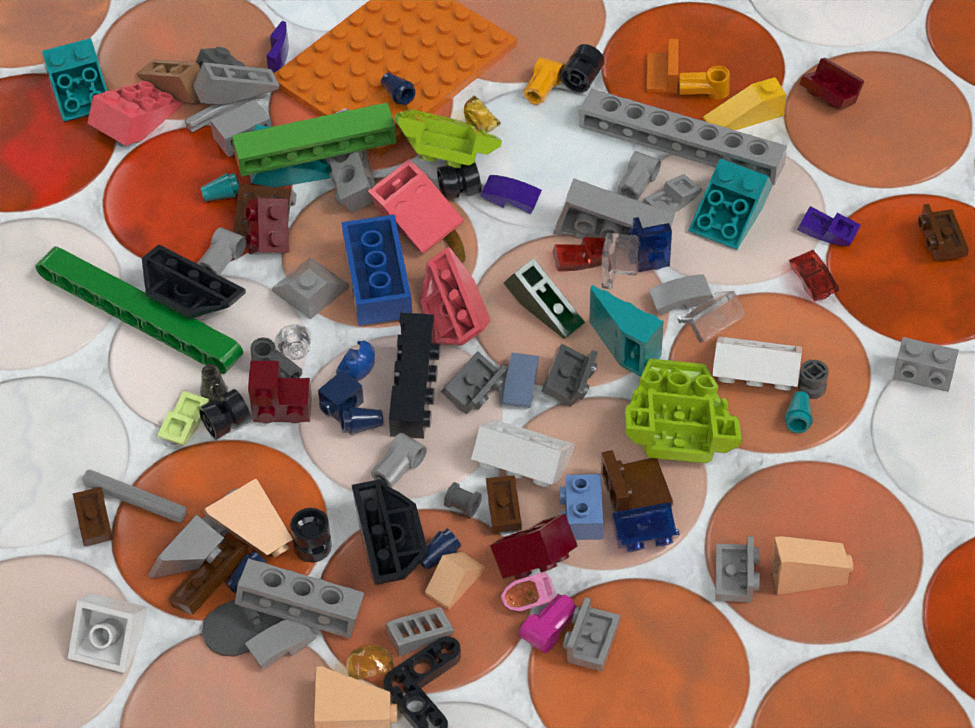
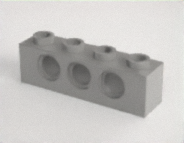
[326,108,376,213]
[234,559,364,638]

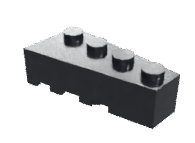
[389,312,441,439]

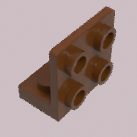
[233,184,297,237]
[601,450,673,519]

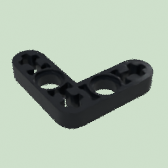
[384,636,461,728]

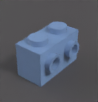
[560,474,603,540]

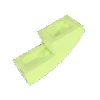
[157,391,209,446]

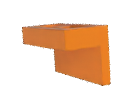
[647,39,679,93]

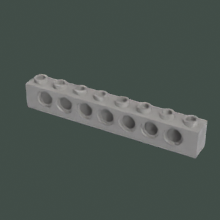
[579,88,787,185]

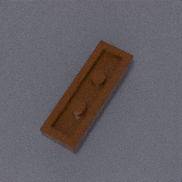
[168,537,249,615]

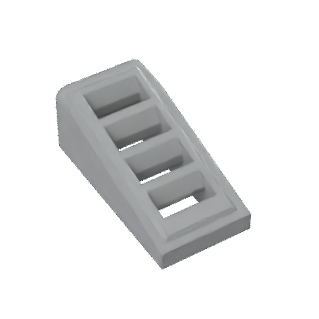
[386,607,454,657]

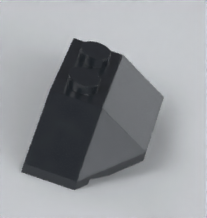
[142,244,246,319]
[352,479,428,585]

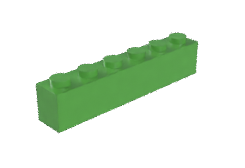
[232,103,396,176]

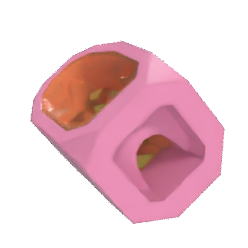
[501,571,555,611]

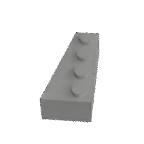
[553,178,675,254]

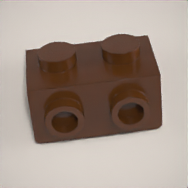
[918,204,969,261]

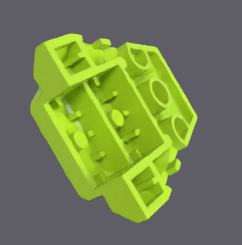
[394,109,502,168]
[624,358,742,463]

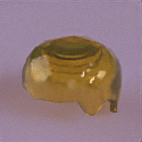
[463,95,501,133]
[347,644,394,680]

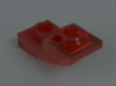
[553,237,614,272]
[789,250,840,301]

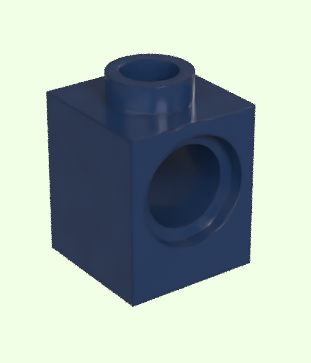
[318,370,364,422]

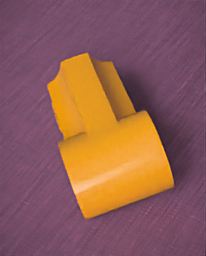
[524,57,565,105]
[680,66,730,100]

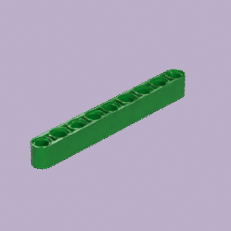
[35,246,244,374]

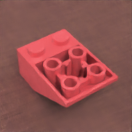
[88,81,182,146]
[368,159,464,254]

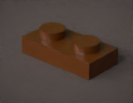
[486,475,522,533]
[72,487,113,547]

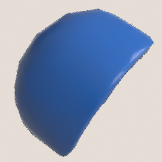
[336,340,375,381]

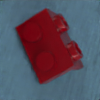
[799,58,864,109]
[245,198,289,254]

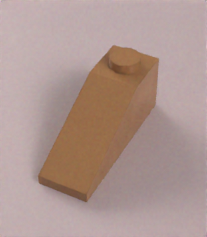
[136,59,200,103]

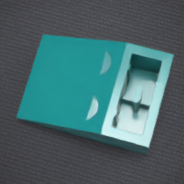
[42,38,108,122]
[250,124,332,187]
[688,159,773,250]
[589,285,664,377]

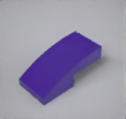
[266,21,289,74]
[480,175,542,214]
[797,206,861,246]

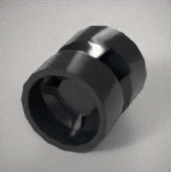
[560,44,605,92]
[437,162,481,200]
[198,389,252,440]
[290,508,332,563]

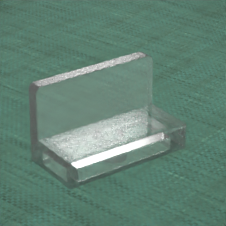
[601,232,639,290]
[677,291,746,342]

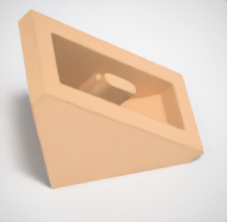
[425,552,486,610]

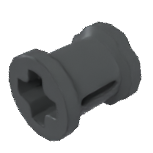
[444,482,482,517]

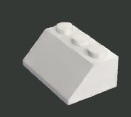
[712,336,802,390]
[471,420,575,487]

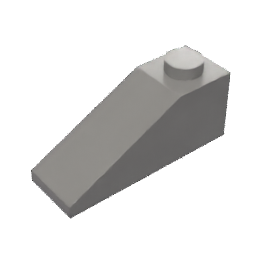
[193,62,280,105]

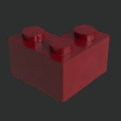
[248,361,312,423]
[490,513,578,580]

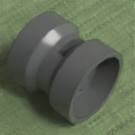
[798,360,829,399]

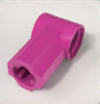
[519,594,577,653]

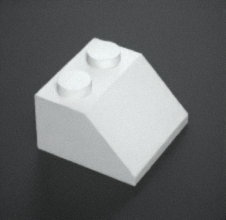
[68,593,147,673]

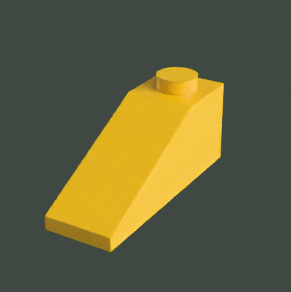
[703,77,786,131]

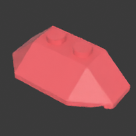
[420,247,491,346]

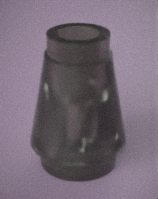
[200,364,228,402]

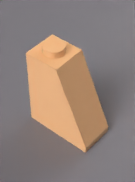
[203,479,293,558]
[770,536,853,595]
[314,666,398,728]

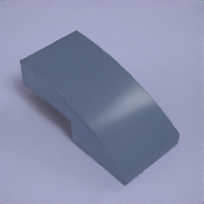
[502,353,540,408]

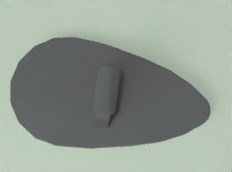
[202,600,285,657]

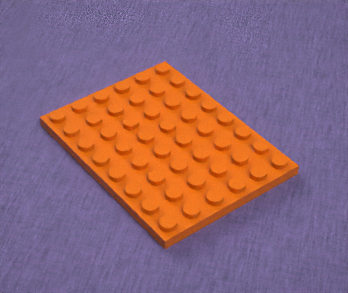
[274,0,517,157]

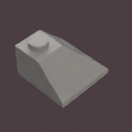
[272,257,349,319]
[147,515,224,579]

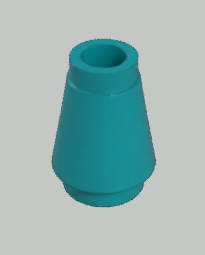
[201,173,239,202]
[784,391,813,433]

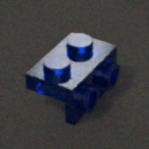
[628,217,672,272]
[611,502,680,552]

